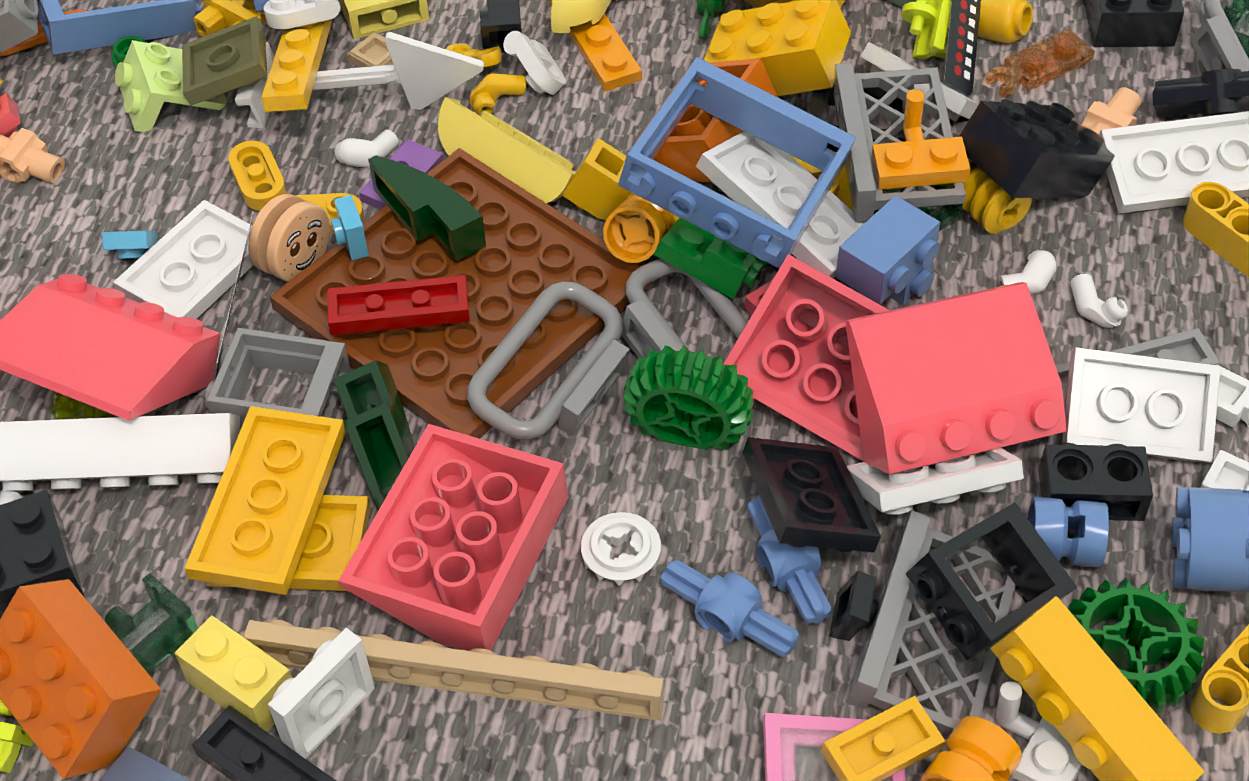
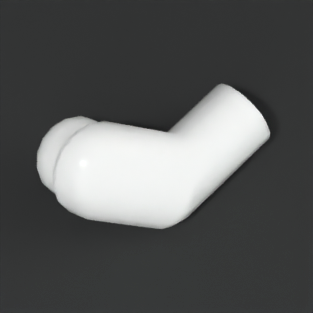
[334,129,400,168]
[1070,274,1128,328]

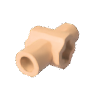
[1081,87,1141,134]
[0,128,65,184]

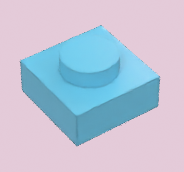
[330,195,369,261]
[102,230,158,259]

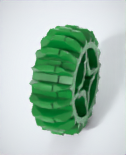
[624,345,754,450]
[1067,577,1204,714]

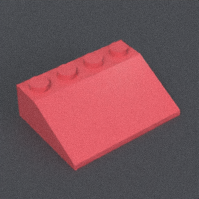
[723,254,890,462]
[0,274,221,421]
[845,282,1067,474]
[338,424,568,651]

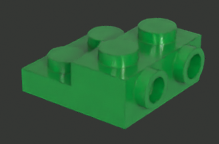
[654,218,768,299]

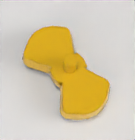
[446,43,502,67]

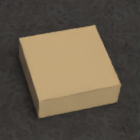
[347,32,394,68]

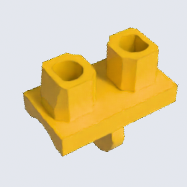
[193,0,267,42]

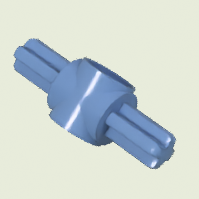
[747,495,832,625]
[660,560,799,657]

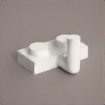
[995,681,1083,781]

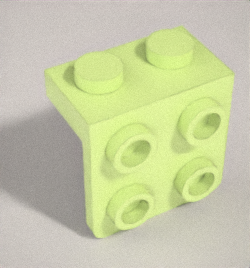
[115,40,227,132]

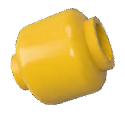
[978,0,1033,44]

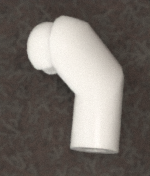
[998,250,1056,294]

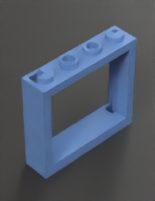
[37,0,201,55]
[618,57,857,268]

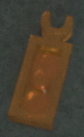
[985,28,1095,98]

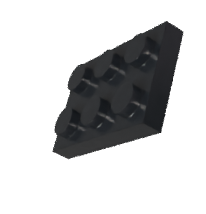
[742,437,881,553]

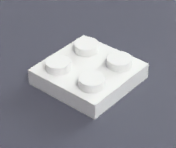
[268,628,375,759]

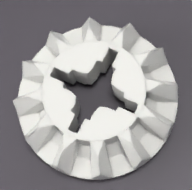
[581,512,661,587]

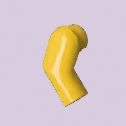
[469,73,526,115]

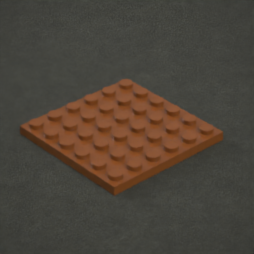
[270,148,653,438]

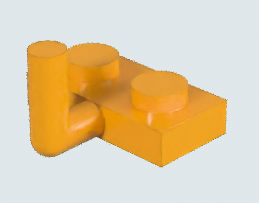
[872,89,970,190]

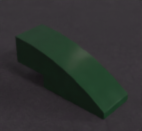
[368,155,486,261]
[333,360,415,511]

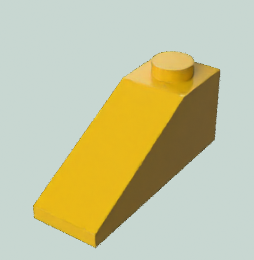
[562,138,679,223]

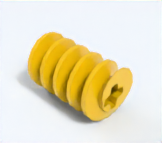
[938,157,1032,234]

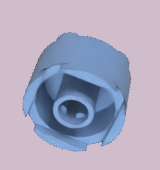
[1171,487,1249,592]

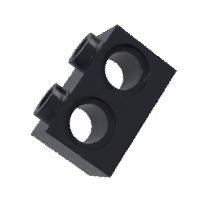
[1038,443,1153,521]

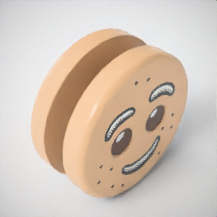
[248,194,330,282]

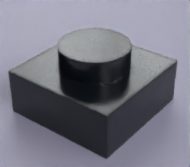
[829,571,878,641]

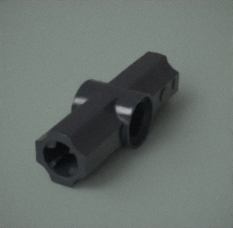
[1153,69,1249,118]

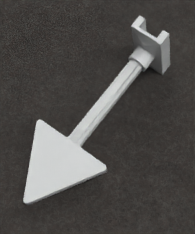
[235,32,484,128]

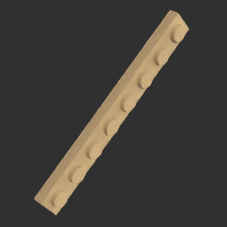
[243,620,664,721]

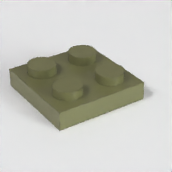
[182,16,268,106]

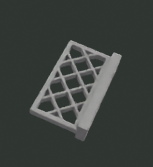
[833,63,966,222]
[845,510,1016,735]

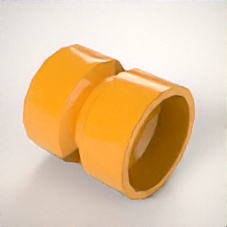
[603,194,674,263]
[921,716,1022,781]

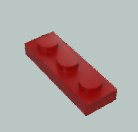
[328,275,470,335]

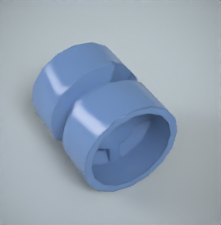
[1027,497,1109,568]

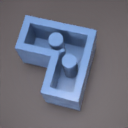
[835,195,940,305]

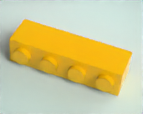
[990,596,1205,781]

